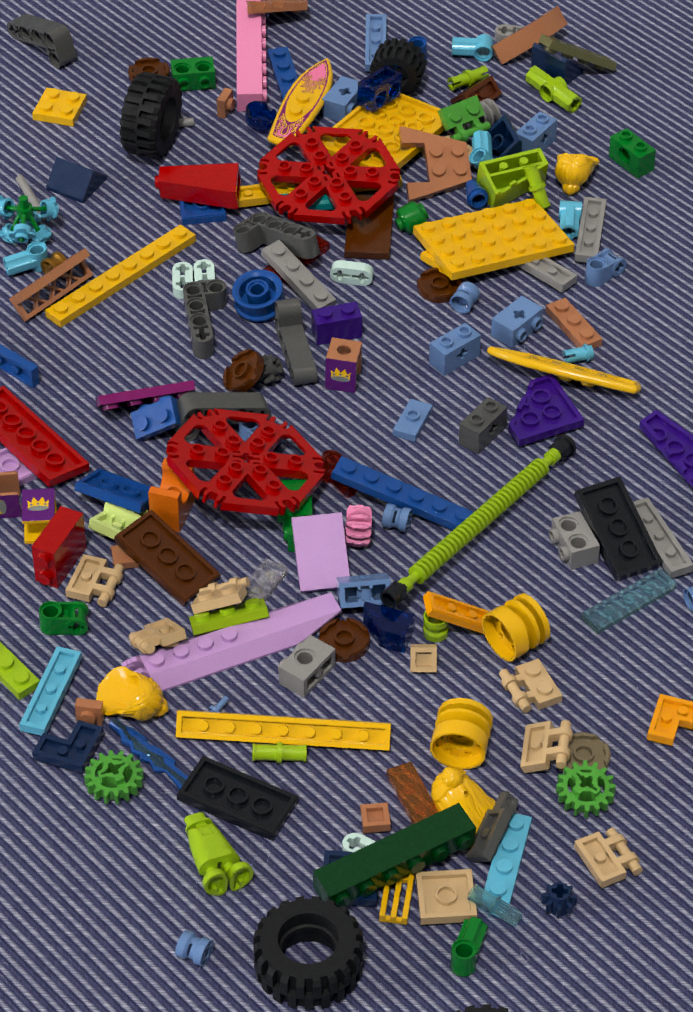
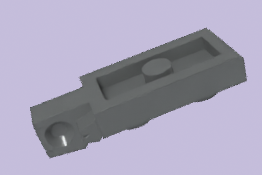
[466,791,519,862]

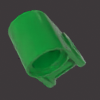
[39,601,89,636]

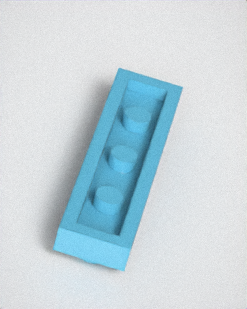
[19,646,82,736]
[481,813,532,911]

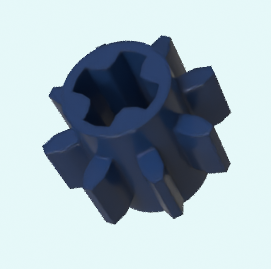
[541,881,577,918]

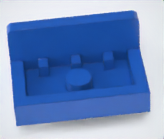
[131,396,181,441]

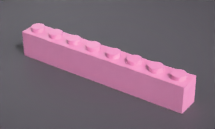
[236,0,267,111]

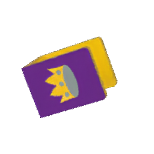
[22,488,57,544]

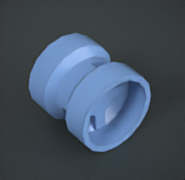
[450,282,480,314]
[382,503,413,533]
[175,930,214,967]

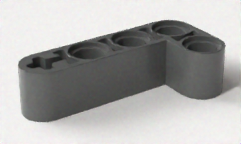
[7,14,76,69]
[233,212,320,259]
[183,279,227,359]
[275,297,318,386]
[174,392,271,442]

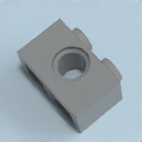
[278,635,335,698]

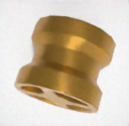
[41,251,67,274]

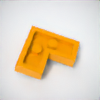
[647,694,693,746]

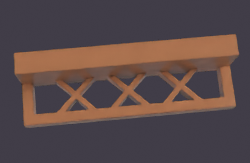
[9,248,93,322]

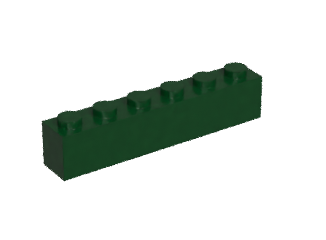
[313,803,476,908]

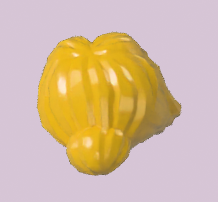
[555,153,600,196]
[96,666,169,721]
[431,766,496,833]

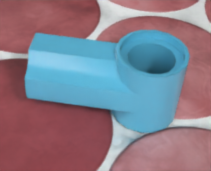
[452,34,494,62]
[469,130,494,170]
[559,200,582,240]
[2,241,49,276]

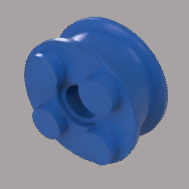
[232,269,285,322]

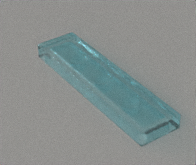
[581,568,677,634]

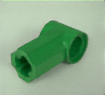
[450,917,488,977]

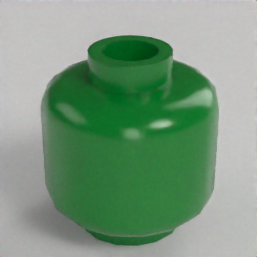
[394,201,429,235]

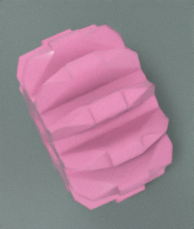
[345,504,372,548]

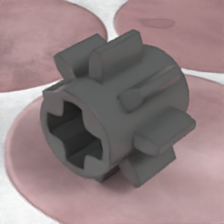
[259,354,283,384]

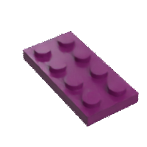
[95,380,196,411]

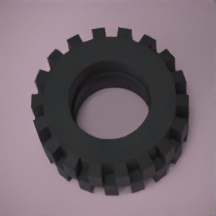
[369,38,427,95]

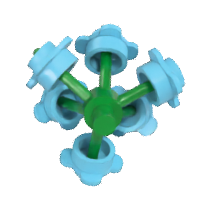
[0,195,59,244]

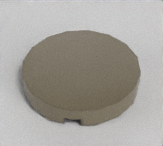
[561,732,611,771]

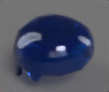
[245,101,276,132]

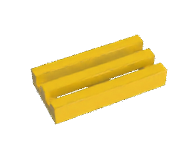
[379,873,415,925]

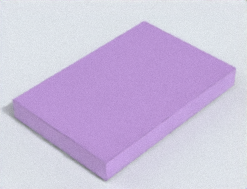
[291,512,350,593]

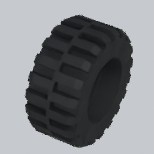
[119,72,182,159]
[253,896,363,1010]

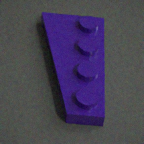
[639,410,693,488]

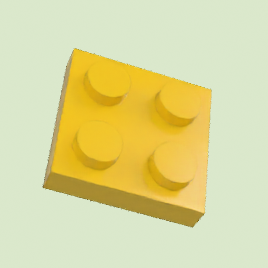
[32,87,87,127]

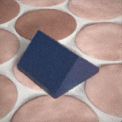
[531,42,584,84]
[488,114,522,159]
[46,157,107,203]

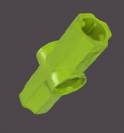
[525,66,582,113]

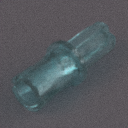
[467,884,522,926]

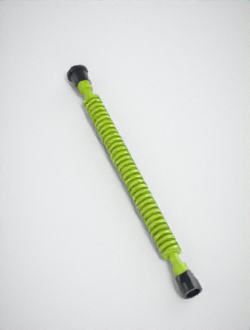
[380,434,576,609]

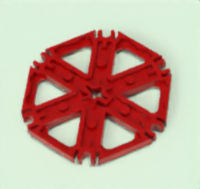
[257,126,400,225]
[166,408,325,516]

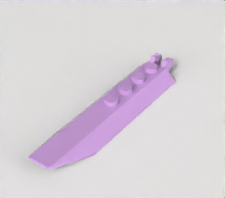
[121,592,342,691]

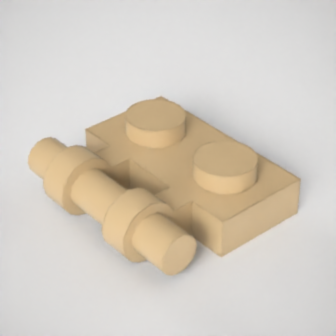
[65,554,124,607]
[191,577,250,614]
[129,618,187,654]
[499,658,563,713]
[520,720,573,773]
[574,827,643,888]

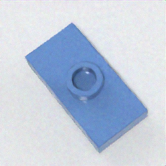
[393,399,433,442]

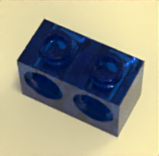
[357,65,402,112]

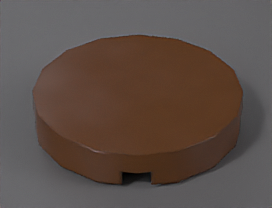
[128,57,170,83]
[417,267,463,303]
[223,349,264,392]
[319,618,370,663]

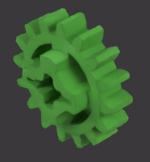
[84,750,144,804]
[556,760,616,818]

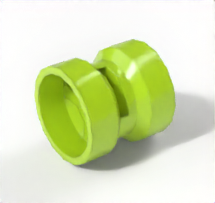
[423,610,449,643]

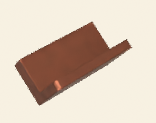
[450,75,502,103]

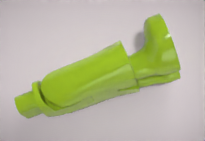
[184,812,254,896]

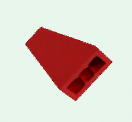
[155,163,241,209]

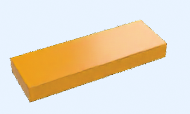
[423,591,489,634]

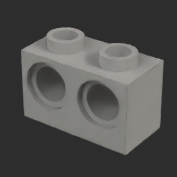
[549,511,600,570]

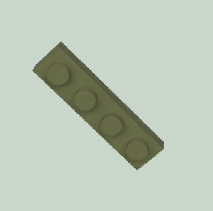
[539,34,617,71]

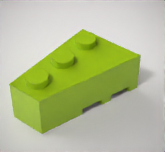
[476,148,549,208]

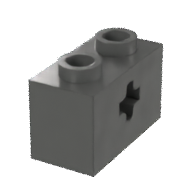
[459,397,507,454]

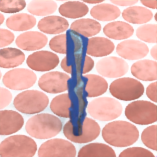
[109,718,190,790]

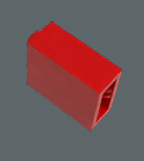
[31,506,87,588]

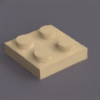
[415,869,477,925]

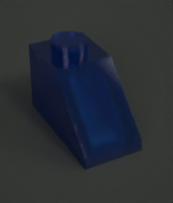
[363,602,414,653]

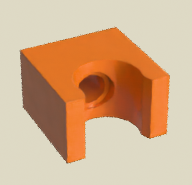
[148,458,196,533]

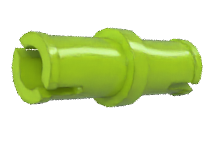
[447,65,489,91]
[523,163,551,209]
[252,742,307,763]

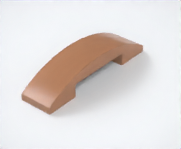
[491,6,568,65]

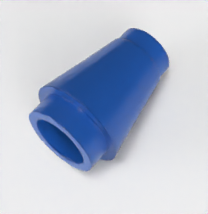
[465,180,488,209]

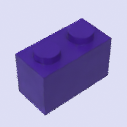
[311,302,362,345]

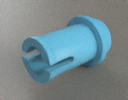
[563,343,594,363]

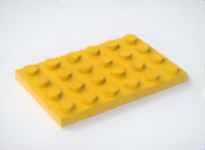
[321,86,445,168]
[413,198,575,281]

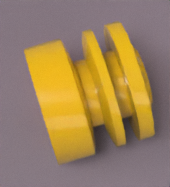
[482,593,551,662]
[430,698,493,769]

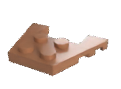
[246,0,308,14]
[399,126,472,203]

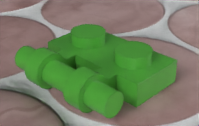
[437,95,491,142]

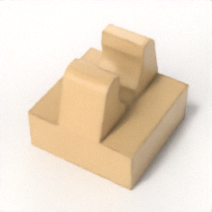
[410,644,437,672]

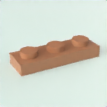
[545,297,603,349]

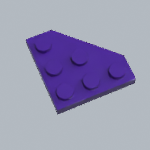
[508,374,584,447]

